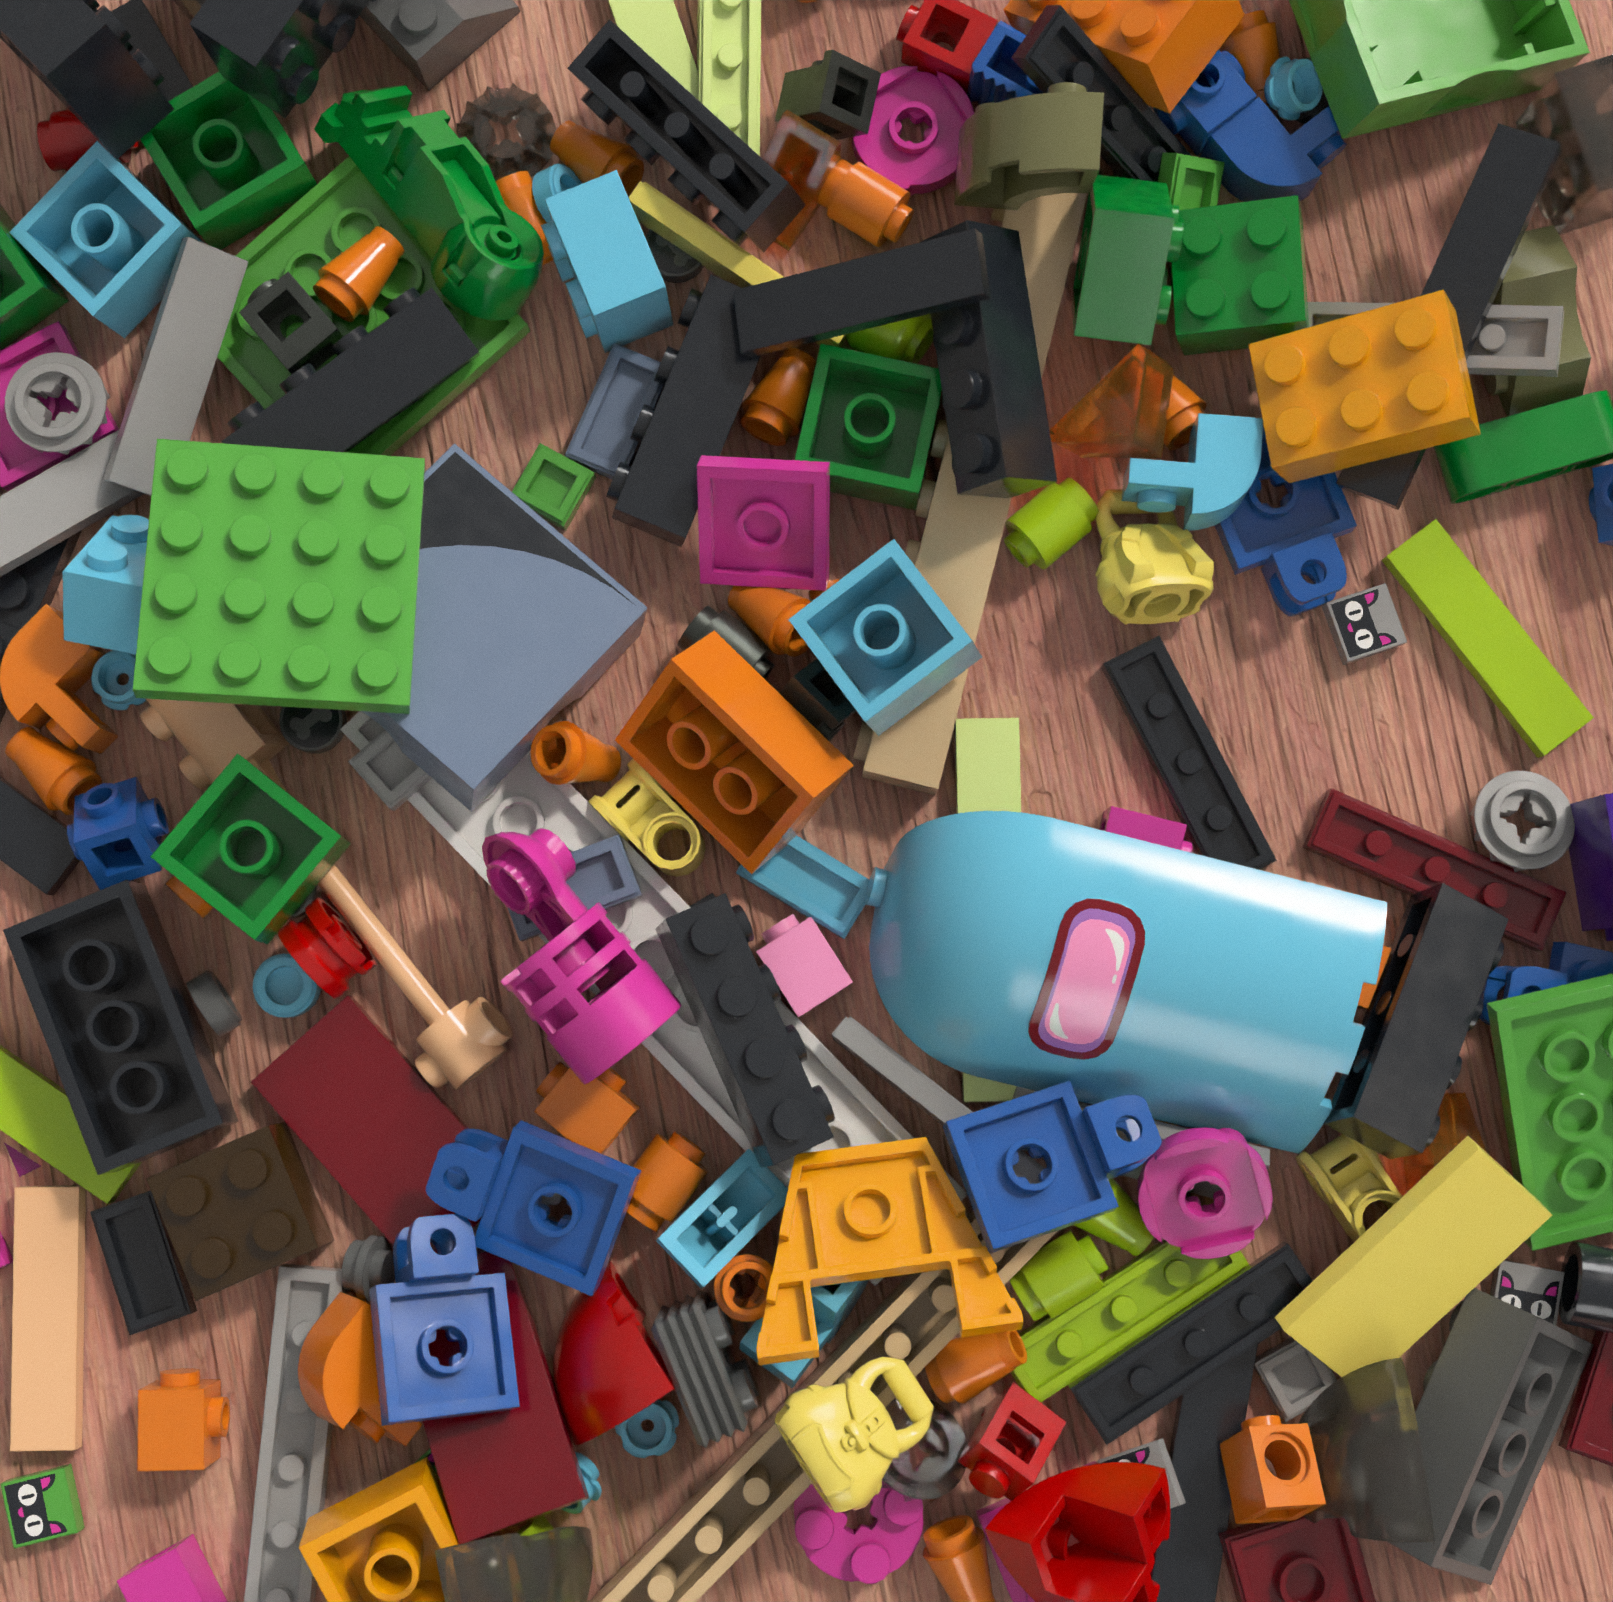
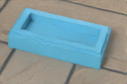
[736,835,869,939]

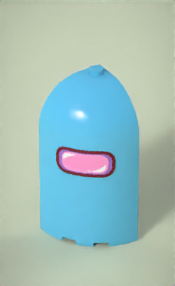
[865,811,1387,1154]

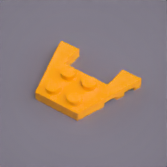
[756,1137,1023,1366]

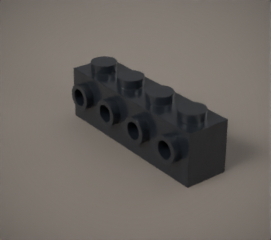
[567,19,806,252]
[921,220,1057,499]
[606,275,761,547]
[221,287,480,453]
[1323,883,1509,1159]
[655,893,835,1167]

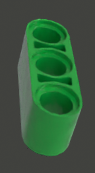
[1433,390,1613,504]

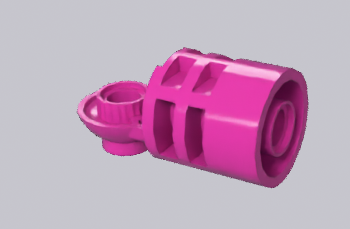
[482,828,682,1085]

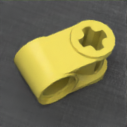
[588,759,706,877]
[1296,1134,1402,1242]

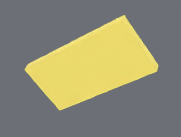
[1275,1136,1553,1393]

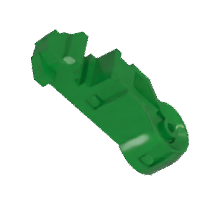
[314,85,544,321]

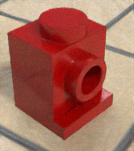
[896,0,998,94]
[958,1382,1066,1501]

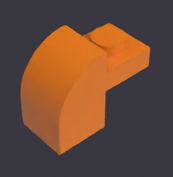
[0,604,119,754]
[298,1292,422,1446]

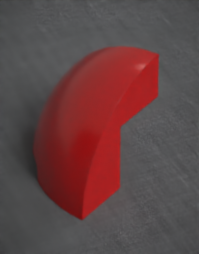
[553,1261,674,1446]
[985,1462,1171,1602]

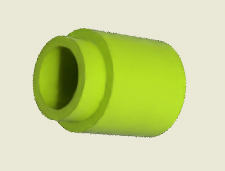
[1004,477,1099,570]
[1009,1230,1109,1322]

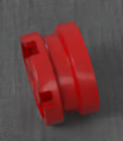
[278,897,377,999]

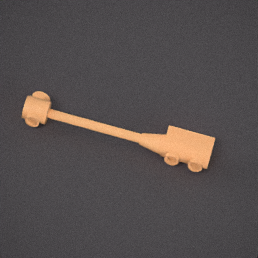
[140,699,513,1091]

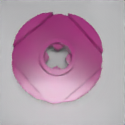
[852,66,974,196]
[1137,1127,1273,1259]
[794,1458,924,1584]

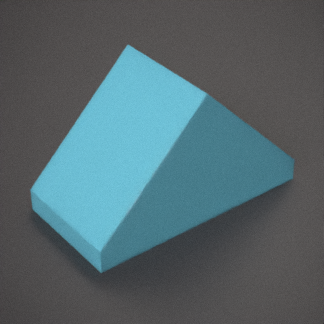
[655,1149,788,1289]

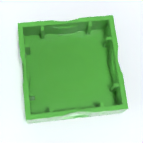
[1289,0,1590,139]

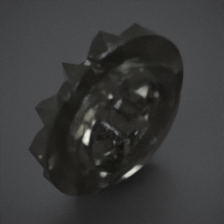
[457,83,556,181]
[881,1399,967,1503]

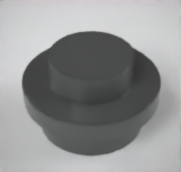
[342,1235,395,1302]

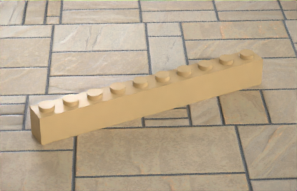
[853,193,1088,795]
[589,1210,1058,1602]

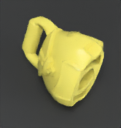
[1095,489,1214,625]
[775,1357,934,1513]

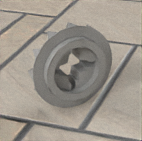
[5,352,110,455]
[1469,771,1575,872]

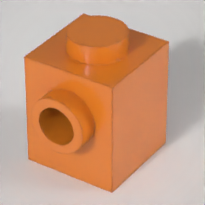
[534,1062,641,1154]
[137,1368,230,1471]

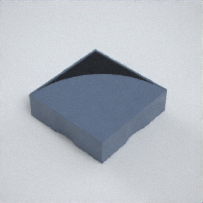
[361,443,648,812]

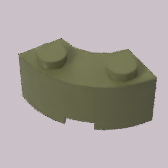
[954,82,1104,210]
[1482,225,1591,416]

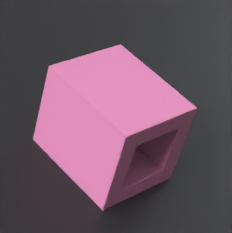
[756,914,853,1018]

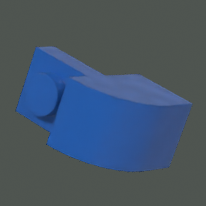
[1200,97,1347,202]

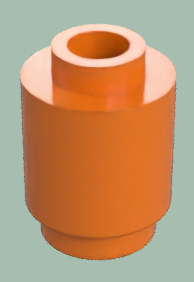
[817,159,914,247]
[627,1131,709,1232]

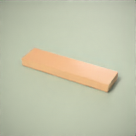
[10,1185,86,1451]

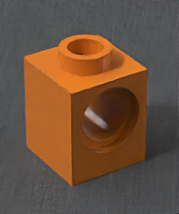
[1219,1415,1326,1524]

